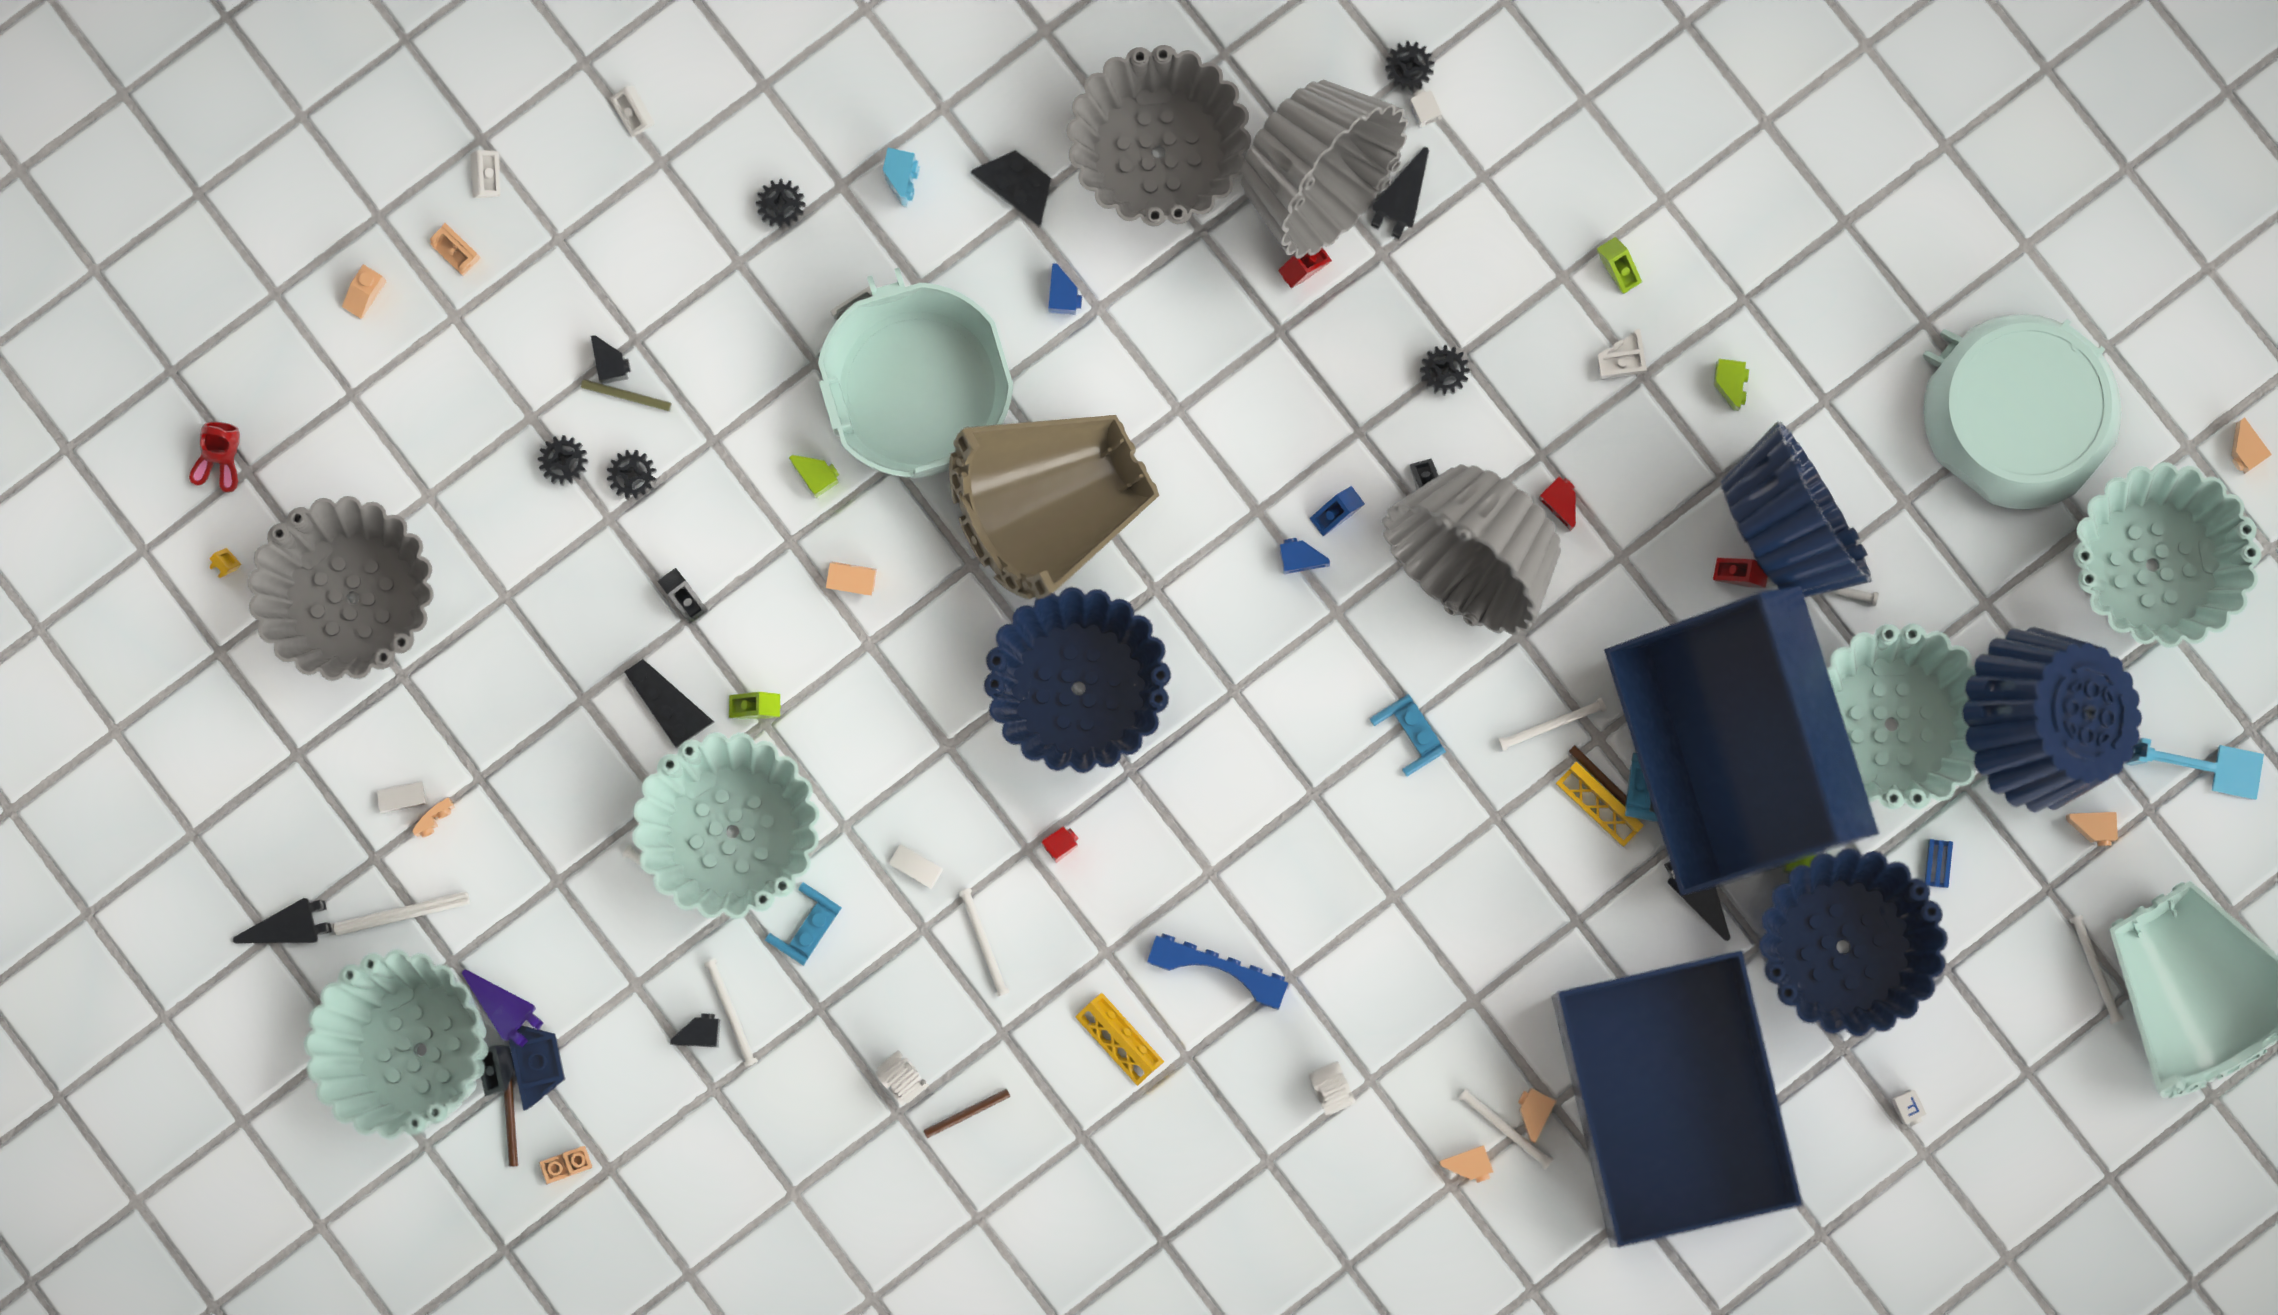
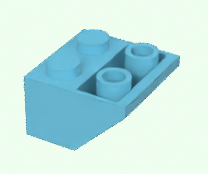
[883,148,920,207]

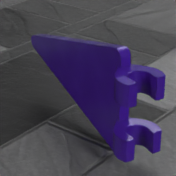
[462,969,544,1047]

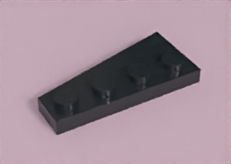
[624,659,715,748]

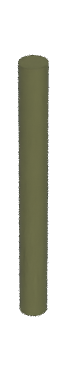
[581,379,672,412]

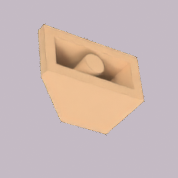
[342,264,387,319]
[2231,417,2272,473]
[2066,812,2118,846]
[1518,1088,1556,1143]
[1439,1145,1493,1183]

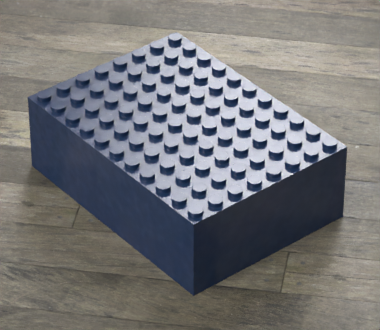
[1604,586,1879,896]
[1551,950,1803,1248]

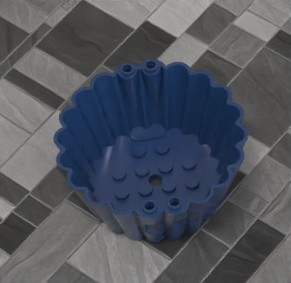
[1720,421,1873,598]
[984,587,1171,773]
[1962,626,2142,813]
[1759,848,1948,1037]

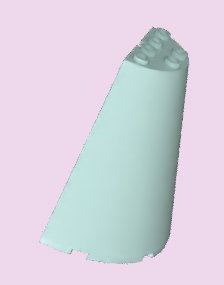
[2109,881,2278,1098]

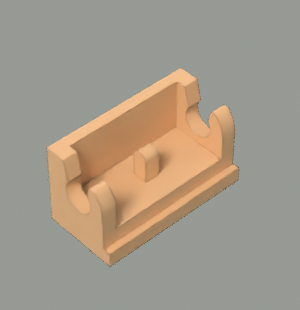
[430,223,481,276]
[826,561,877,596]

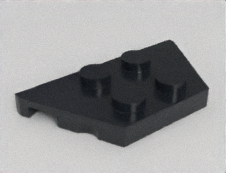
[971,150,1051,228]

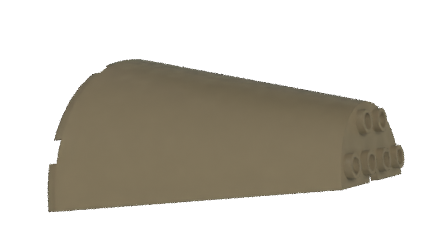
[949,415,1160,599]

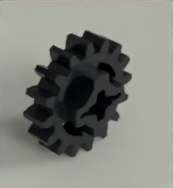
[1385,41,1435,92]
[756,179,806,230]
[1420,345,1470,396]
[538,435,589,486]
[607,450,657,500]

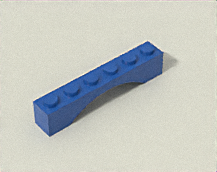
[1147,933,1288,1010]

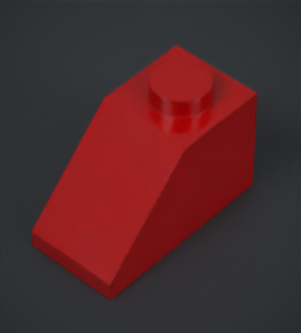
[1278,247,1333,288]
[1538,476,1576,531]
[1713,557,1768,588]
[1041,826,1079,863]

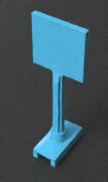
[2125,738,2264,800]

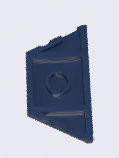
[509,1025,566,1111]

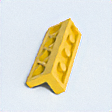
[1556,762,1644,847]
[1075,993,1164,1086]

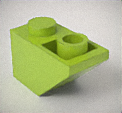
[1714,359,1749,411]

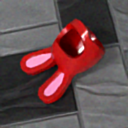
[189,422,240,493]

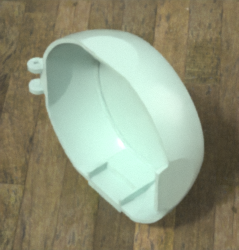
[818,268,1013,478]
[1923,314,2121,509]

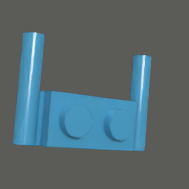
[1369,694,1446,777]
[1625,753,1658,822]
[765,882,842,966]

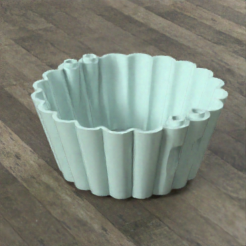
[2073,462,2261,648]
[1827,624,1976,809]
[633,732,820,919]
[304,949,488,1139]

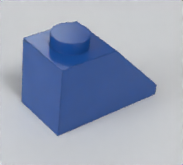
[1048,263,1082,315]
[1309,486,1365,536]
[1279,538,1330,574]

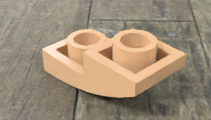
[413,798,455,838]
[539,1146,593,1185]

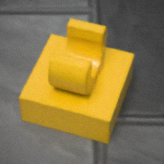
[209,548,242,578]

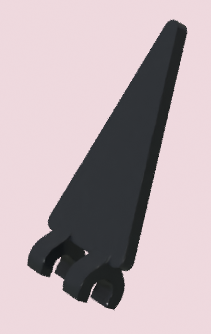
[1370,147,1429,239]
[1664,861,1731,941]
[233,898,332,943]

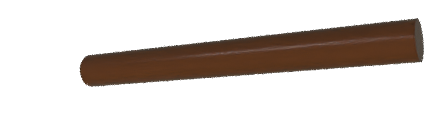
[1568,745,1627,806]
[504,1077,518,1167]
[923,1089,1011,1139]

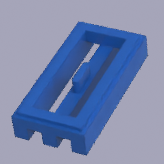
[1925,839,1953,888]

